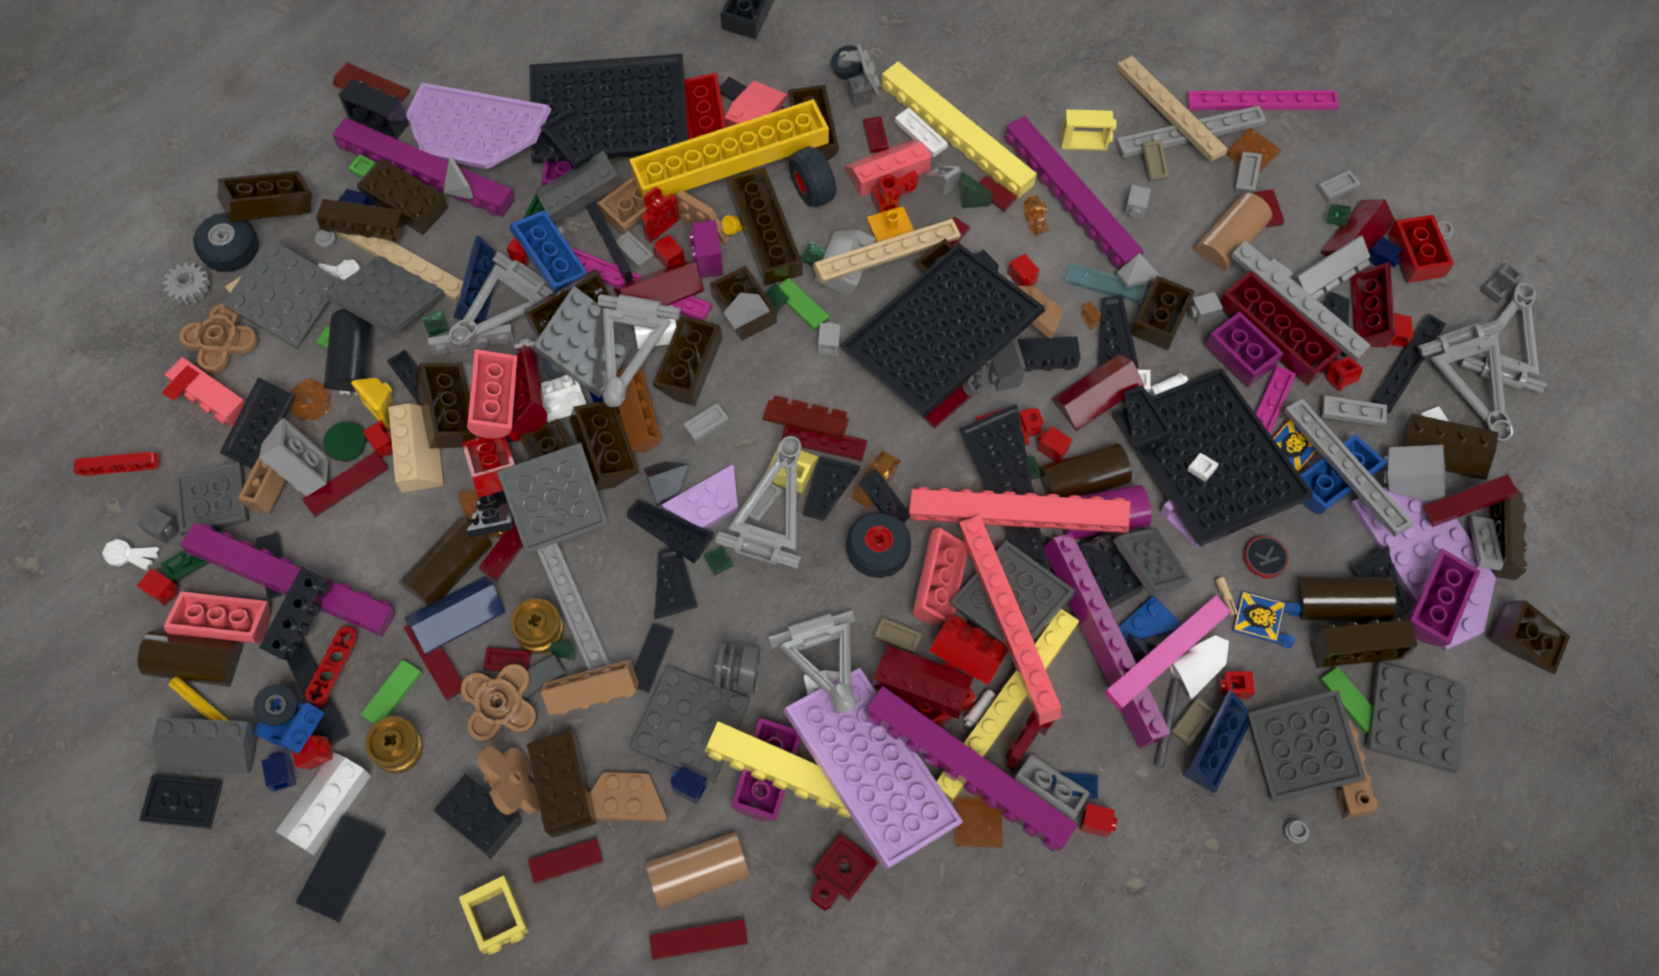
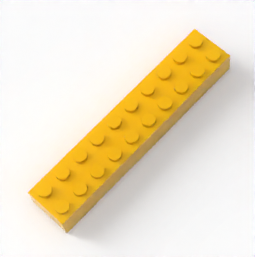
[629,99,829,201]

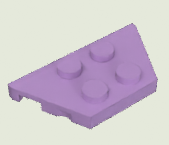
[662,465,738,529]

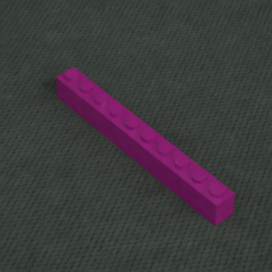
[1004,116,1144,270]
[332,117,515,218]
[180,523,396,638]
[1043,533,1171,748]
[865,687,1078,852]

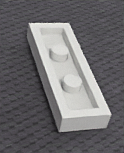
[895,108,948,158]

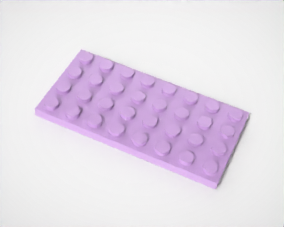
[783,668,963,870]

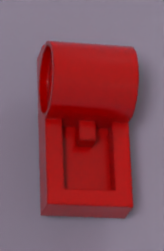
[879,170,919,204]

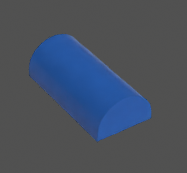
[510,210,588,292]
[1300,434,1387,514]

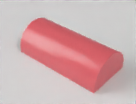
[467,349,517,438]
[912,528,968,626]
[163,592,270,644]

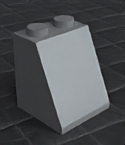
[1384,445,1446,503]

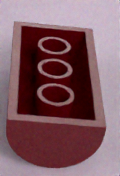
[511,345,547,433]

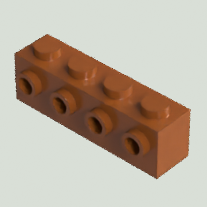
[616,365,662,453]

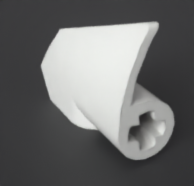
[1169,635,1229,699]

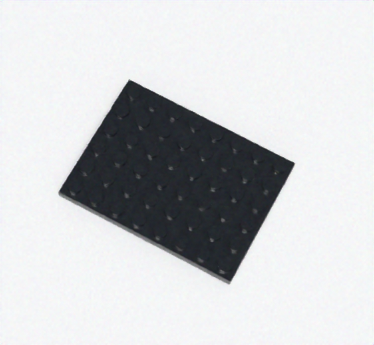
[529,54,688,164]
[840,243,1045,419]
[1113,368,1314,547]

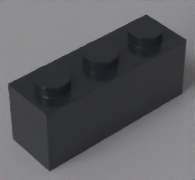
[1017,336,1081,372]

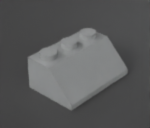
[814,230,876,297]
[260,418,329,497]
[1014,754,1090,821]

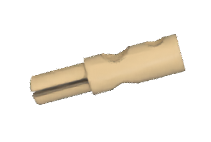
[1215,577,1238,616]

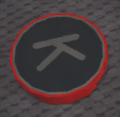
[1244,536,1289,579]

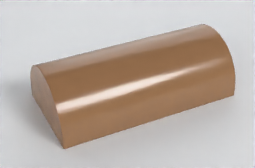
[598,177,675,234]
[1193,193,1272,272]
[645,832,750,909]

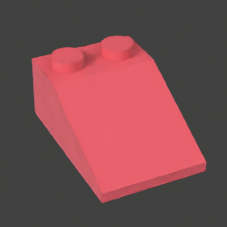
[725,81,787,127]

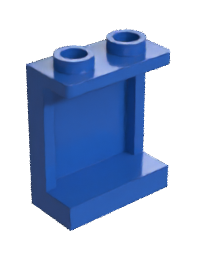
[253,699,324,754]

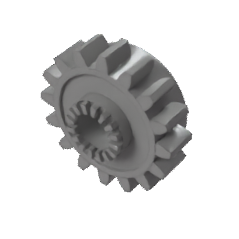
[162,262,211,305]

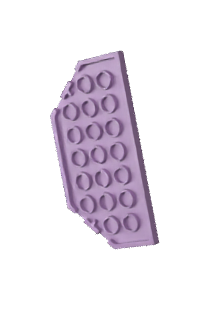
[406,83,551,169]
[1350,485,1496,652]

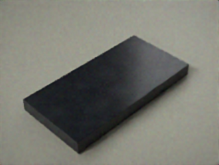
[220,377,296,469]
[296,815,386,923]

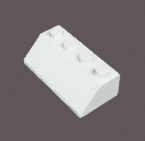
[275,752,371,856]

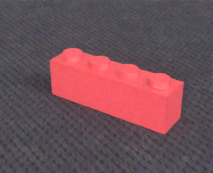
[165,357,245,427]

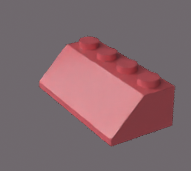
[844,140,932,197]

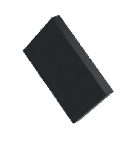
[139,775,223,829]

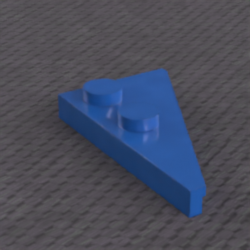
[1119,596,1182,643]

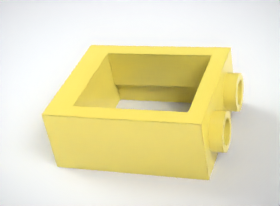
[1061,109,1116,150]
[459,876,529,955]

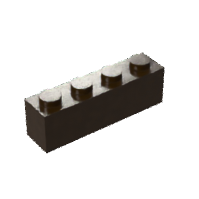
[316,199,405,241]

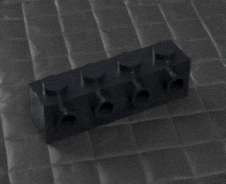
[259,566,333,660]

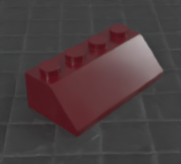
[873,645,974,719]

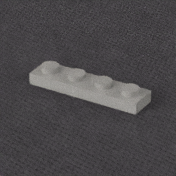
[428,324,515,355]

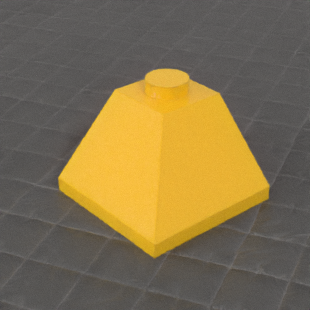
[351,378,394,430]

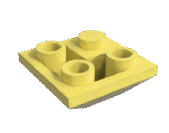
[766,442,819,494]

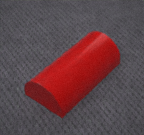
[684,72,727,140]

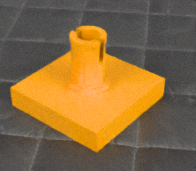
[866,206,914,243]

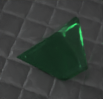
[958,172,993,208]

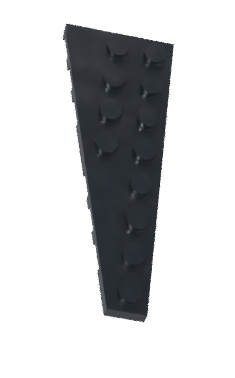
[959,404,1048,570]

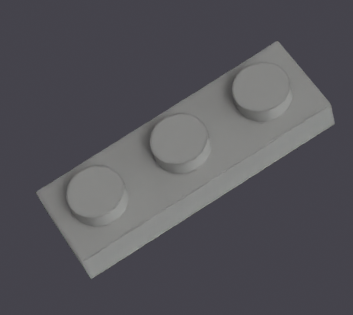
[1321,396,1387,427]
[1469,516,1504,570]

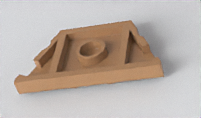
[675,190,730,245]
[1018,286,1063,339]
[590,772,668,822]

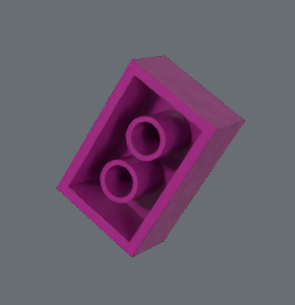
[1205,312,1284,388]

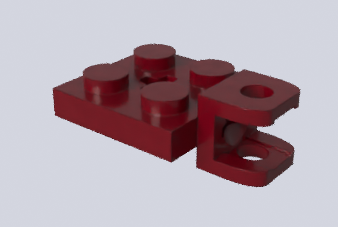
[1005,711,1055,771]
[811,834,878,911]

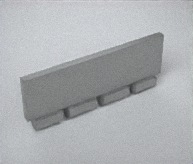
[1296,236,1370,299]

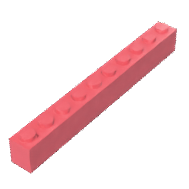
[909,487,1130,533]
[959,515,1061,725]

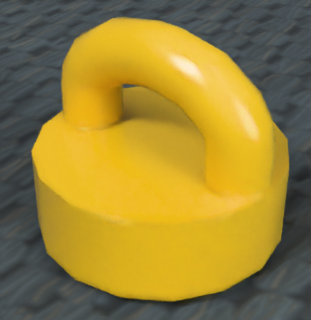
[721,215,743,235]

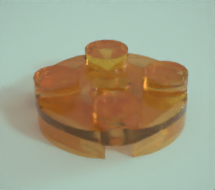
[1024,195,1049,236]
[290,379,331,421]

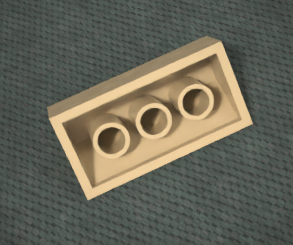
[389,403,444,493]

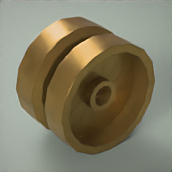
[510,598,564,655]
[365,716,424,774]

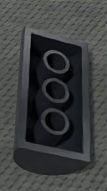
[323,309,373,393]

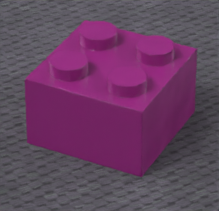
[689,220,723,278]

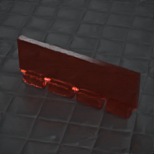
[333,62,411,102]
[762,395,849,439]

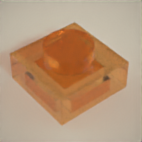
[1081,301,1101,330]

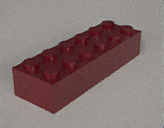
[1220,271,1343,386]

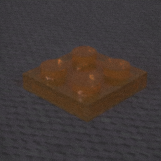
[1226,128,1281,173]
[955,798,1003,848]

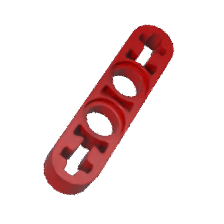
[73,452,160,476]
[305,626,357,708]

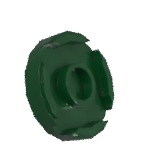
[323,422,367,462]

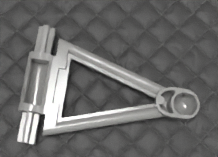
[449,252,553,347]
[1460,283,1546,394]
[597,294,681,407]
[1418,320,1513,442]
[715,436,801,569]
[768,610,857,713]

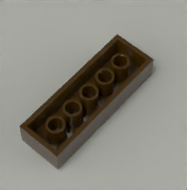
[728,168,802,286]

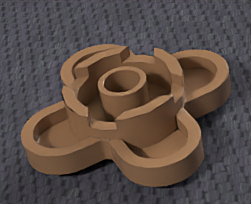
[179,304,258,373]
[461,664,537,741]
[477,746,540,815]

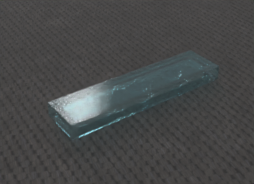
[1065,263,1148,304]

